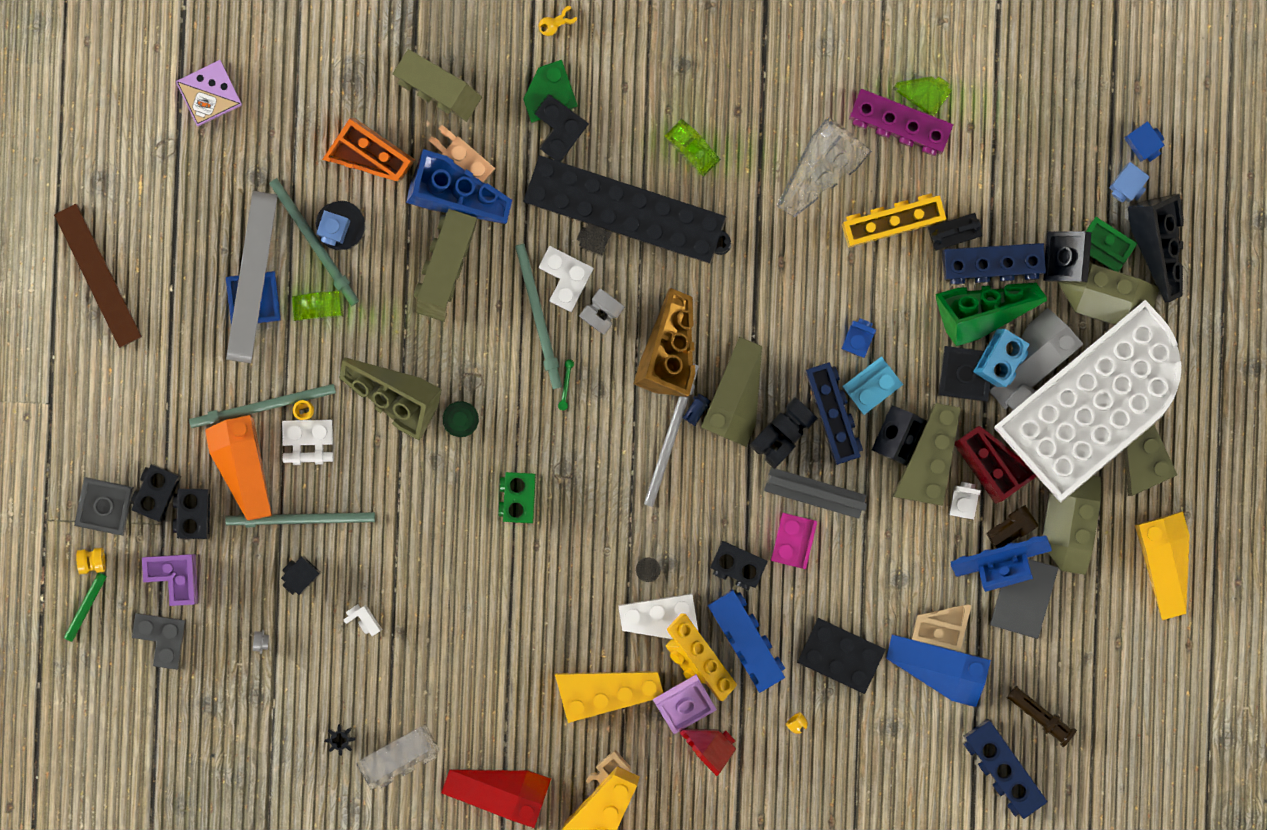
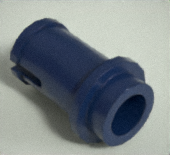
[682,393,711,426]

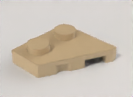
[911,604,972,652]

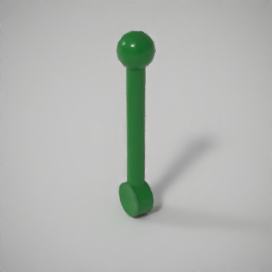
[558,359,574,411]

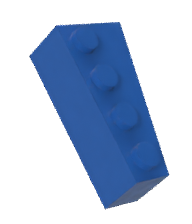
[708,590,785,693]

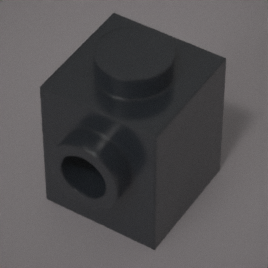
[281,556,322,595]

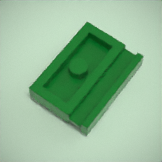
[1086,217,1137,272]

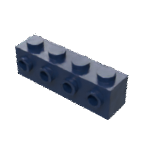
[942,243,1046,285]
[805,362,863,465]

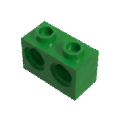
[499,472,536,523]

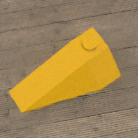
[1135,511,1190,620]

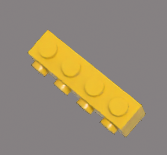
[842,193,946,248]

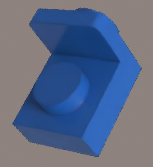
[841,318,876,358]

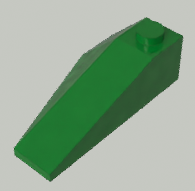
[936,283,1047,346]

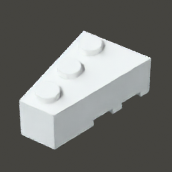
[618,593,698,639]

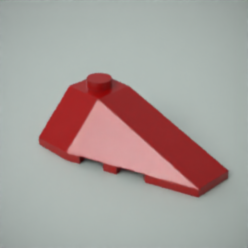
[680,728,736,776]
[441,769,551,828]

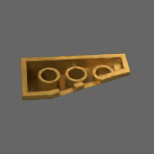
[634,288,695,397]

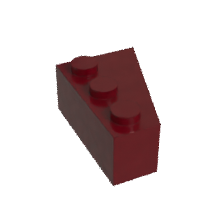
[954,426,1037,504]

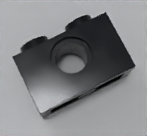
[872,405,927,466]

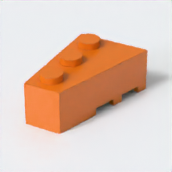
[322,118,415,181]

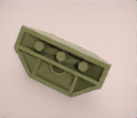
[1058,263,1159,325]
[1042,476,1101,575]

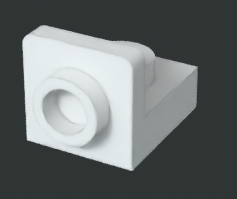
[949,482,981,520]
[344,604,383,636]

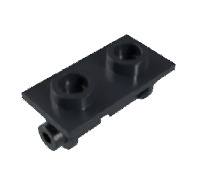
[928,213,982,251]

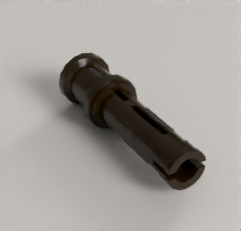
[1006,685,1077,747]

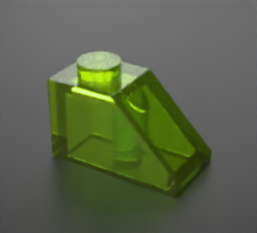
[893,76,952,117]
[664,119,721,177]
[292,291,344,321]

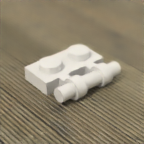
[282,420,333,465]

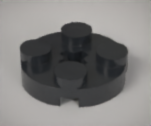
[315,201,366,251]

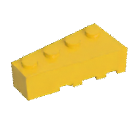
[555,671,664,723]

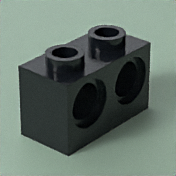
[130,464,182,522]
[173,489,211,539]
[710,541,768,591]

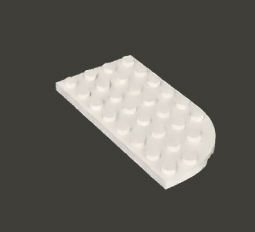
[994,300,1181,503]

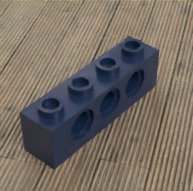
[963,719,1048,819]

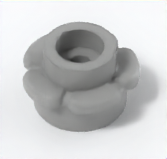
[252,630,269,654]

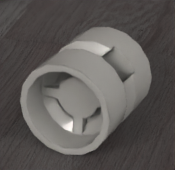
[579,288,625,335]

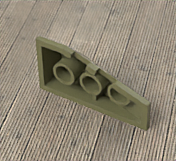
[701,337,762,447]
[339,357,442,440]

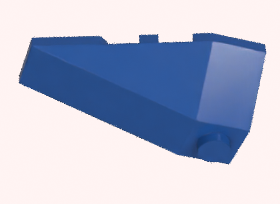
[406,149,512,224]

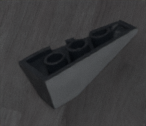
[1127,194,1184,303]

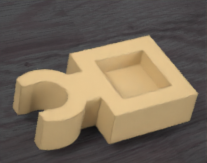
[586,749,631,790]

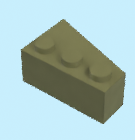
[393,49,482,122]
[1124,425,1177,496]

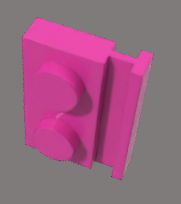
[771,513,818,569]

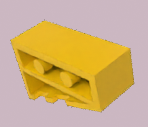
[562,766,640,830]

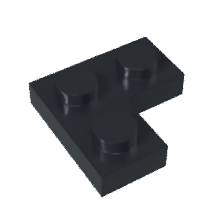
[534,93,589,162]

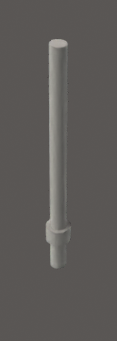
[644,364,699,507]

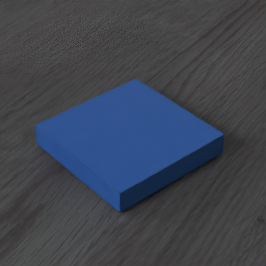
[226,271,281,325]

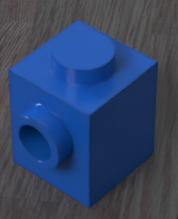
[1124,121,1165,162]

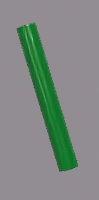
[63,572,107,642]

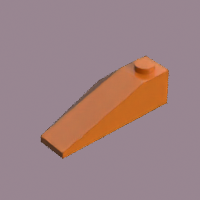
[205,415,272,521]

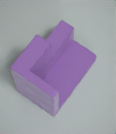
[142,554,198,606]

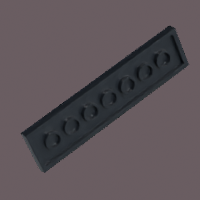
[523,155,727,264]

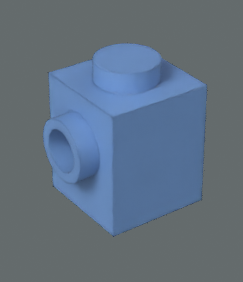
[1109,162,1150,203]
[316,210,350,246]

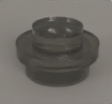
[636,557,661,582]

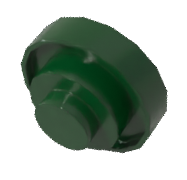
[442,401,479,437]

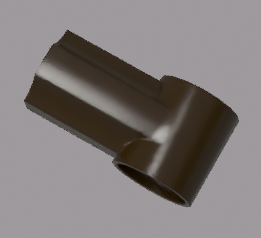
[986,505,1039,549]

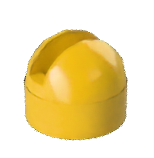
[293,400,314,420]
[786,712,808,734]

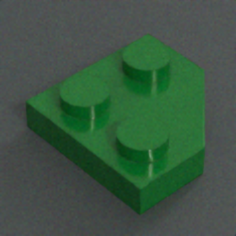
[523,60,578,123]

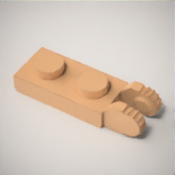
[428,125,495,183]

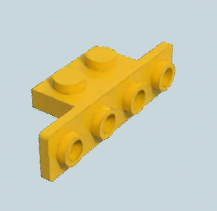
[666,613,737,701]

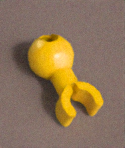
[538,6,577,36]

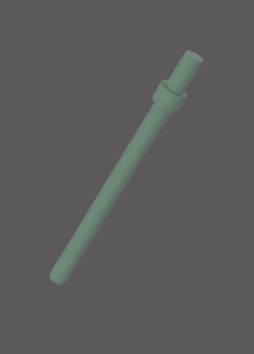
[269,178,359,307]
[515,244,562,389]
[189,384,336,429]
[225,512,375,528]

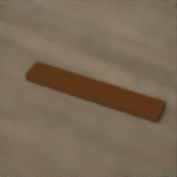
[54,204,142,348]

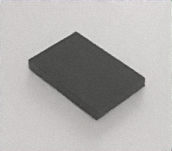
[990,559,1059,639]

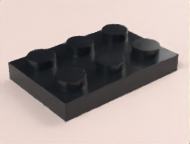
[797,618,886,694]

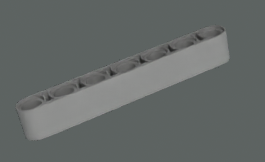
[226,191,278,364]

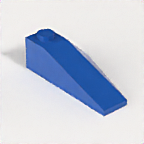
[886,634,991,707]

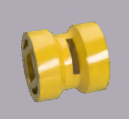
[76,548,106,574]

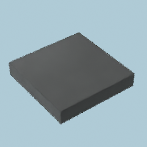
[74,477,134,536]

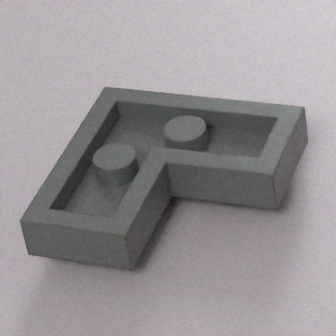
[132,613,186,670]

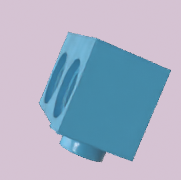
[973,329,1030,387]

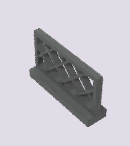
[764,467,867,519]

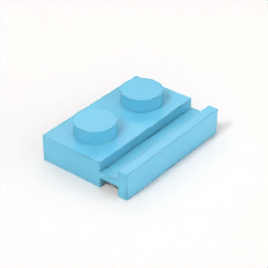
[842,356,903,415]

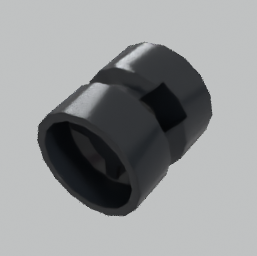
[771,397,818,444]
[749,422,796,469]

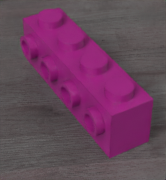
[849,89,954,156]

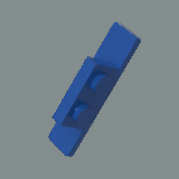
[950,536,1052,592]

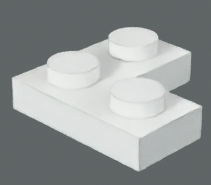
[538,246,594,312]

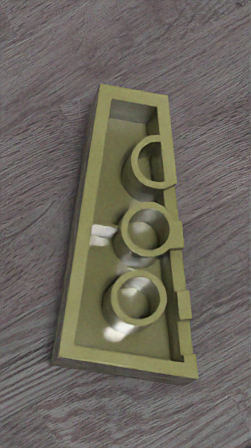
[414,209,477,322]
[892,403,961,506]

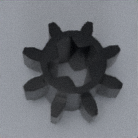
[324,724,356,756]

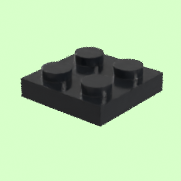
[1043,231,1092,282]
[938,346,990,402]

